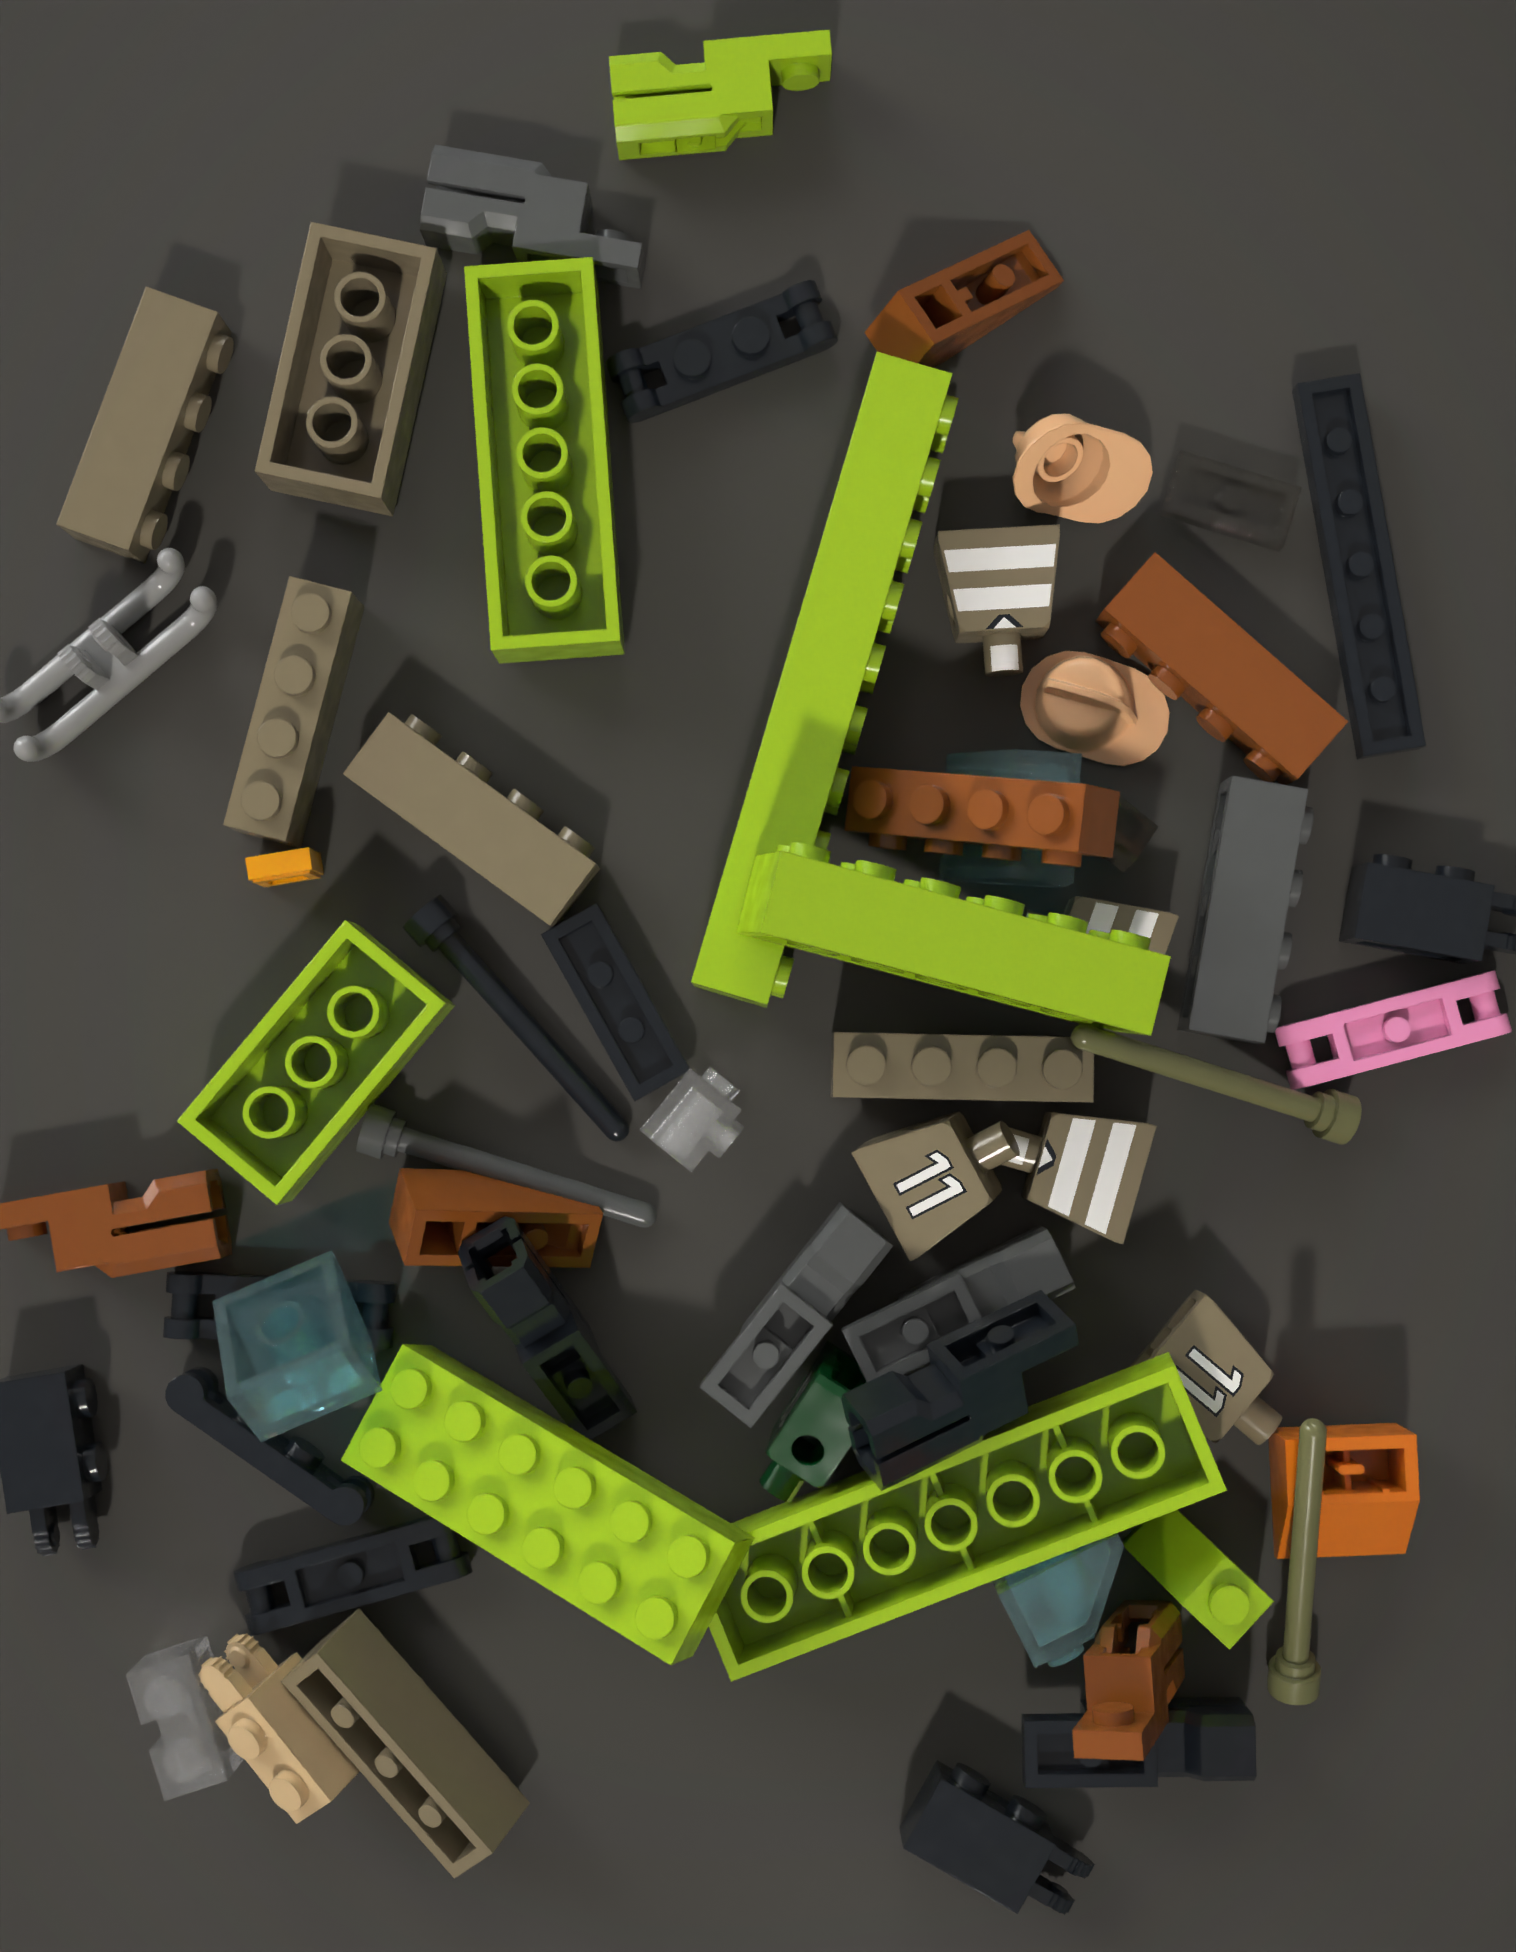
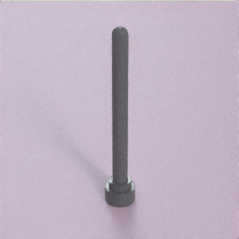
[356,1103,657,1228]

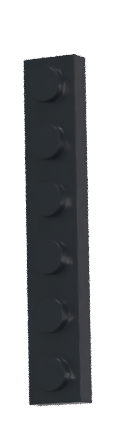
[1292,373,1426,760]

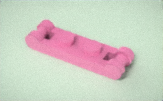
[1275,970,1512,1090]

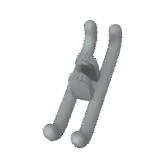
[0,548,218,762]

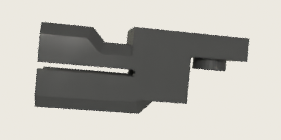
[420,145,645,289]
[699,1202,893,1428]
[841,1225,1076,1382]

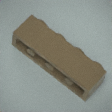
[56,286,234,564]
[223,576,365,848]
[343,712,600,928]
[830,1032,1094,1103]
[281,1609,530,1879]

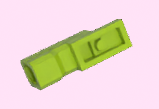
[609,29,832,160]

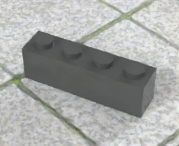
[1177,776,1314,1044]

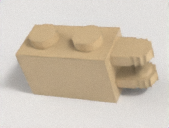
[198,1633,360,1824]

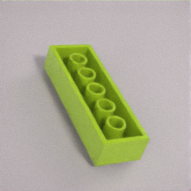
[464,257,625,664]
[736,842,1171,1036]
[341,1344,755,1665]

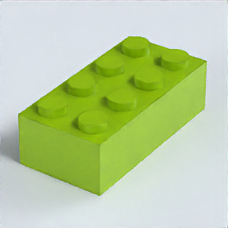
[177,920,455,1205]

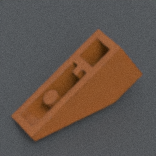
[864,230,1064,368]
[389,1168,603,1268]

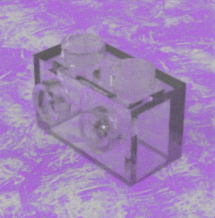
[640,1066,744,1172]

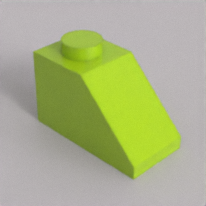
[1121,1510,1274,1650]

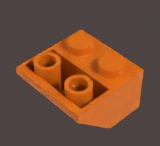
[1268,1423,1420,1559]

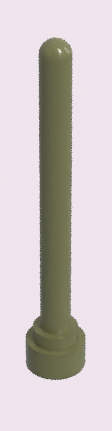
[1071,1024,1362,1145]
[1267,1418,1327,1706]

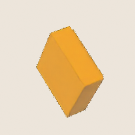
[245,847,324,887]

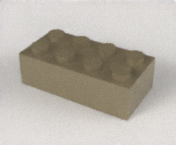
[255,222,447,517]

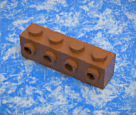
[845,766,1120,867]

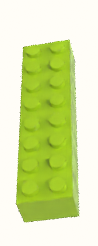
[709,1352,1227,1682]

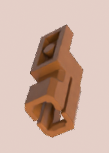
[0,1168,232,1278]
[1072,1600,1185,1761]

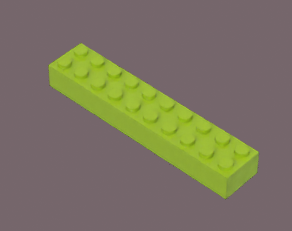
[691,352,959,1008]

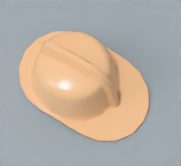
[1013,414,1153,523]
[1020,651,1170,766]

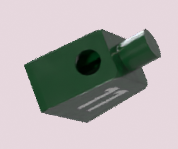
[759,1341,867,1502]

